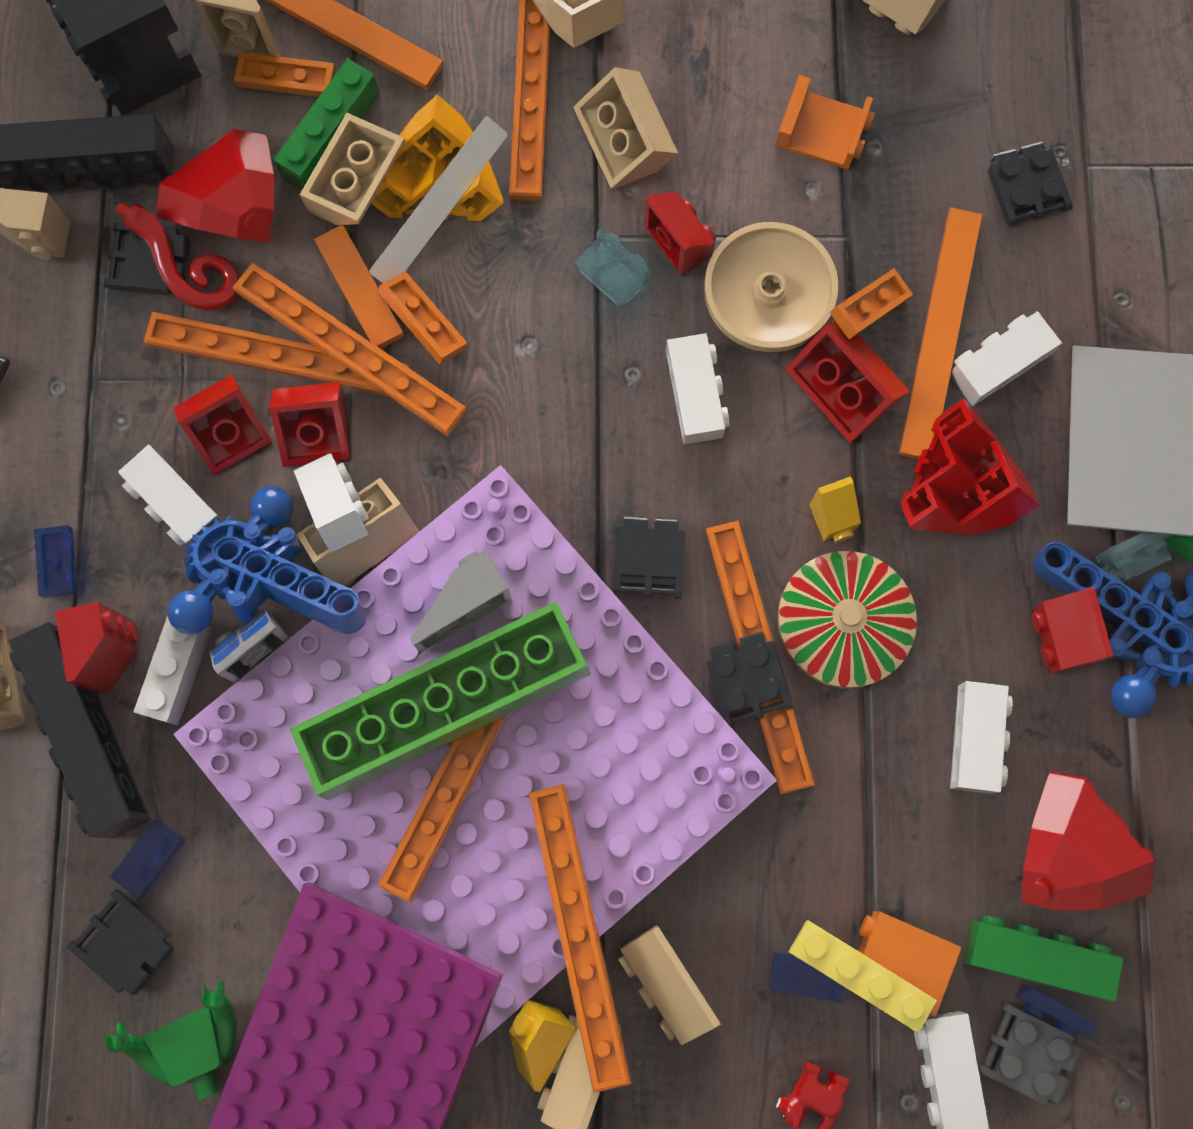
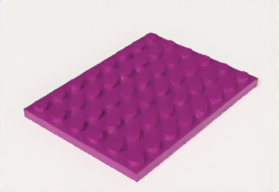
[208,882,504,1129]

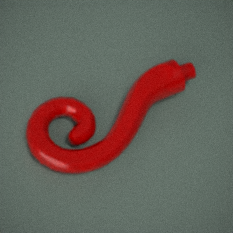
[115,201,240,311]

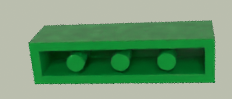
[273,58,380,190]
[963,915,1124,1002]

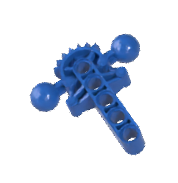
[167,486,366,635]
[1033,542,1193,719]

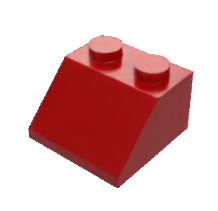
[644,192,716,276]
[173,374,272,475]
[269,382,350,467]
[1032,587,1113,674]

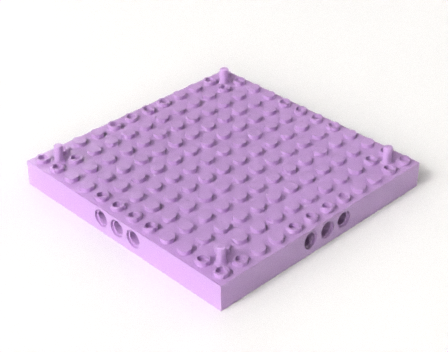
[173,465,777,1047]

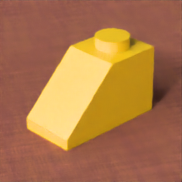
[809,477,861,543]
[509,1000,576,1092]

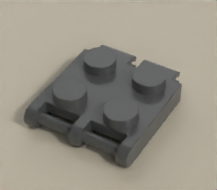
[978,1003,1082,1106]

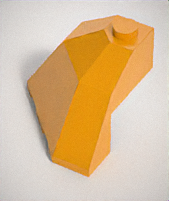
[371,95,504,221]

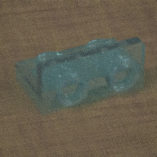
[574,228,649,309]
[1094,532,1172,582]

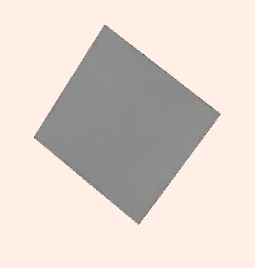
[1067,346,1193,537]

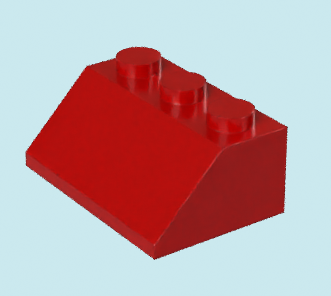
[785,321,910,443]
[55,602,140,695]

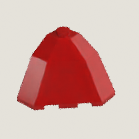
[155,129,274,243]
[900,398,1040,535]
[1021,771,1155,911]

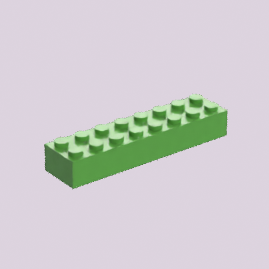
[290,601,591,801]

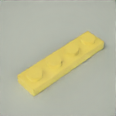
[788,920,937,1033]

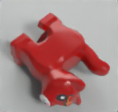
[776,1060,851,1129]

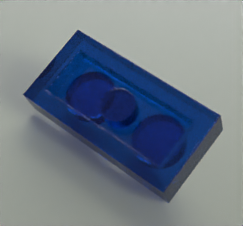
[34,525,77,598]
[110,819,186,898]
[768,951,844,1003]
[1015,984,1097,1039]

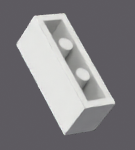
[950,311,1062,407]
[666,333,730,445]
[118,444,223,547]
[294,453,369,553]
[134,615,212,726]
[950,681,1013,794]
[914,1011,989,1129]

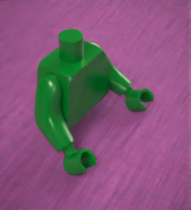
[104,981,237,1101]

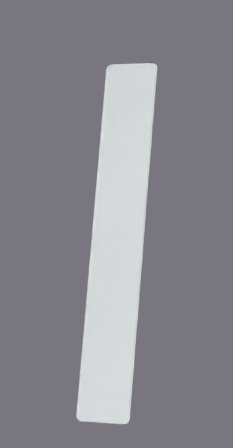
[369,116,508,283]

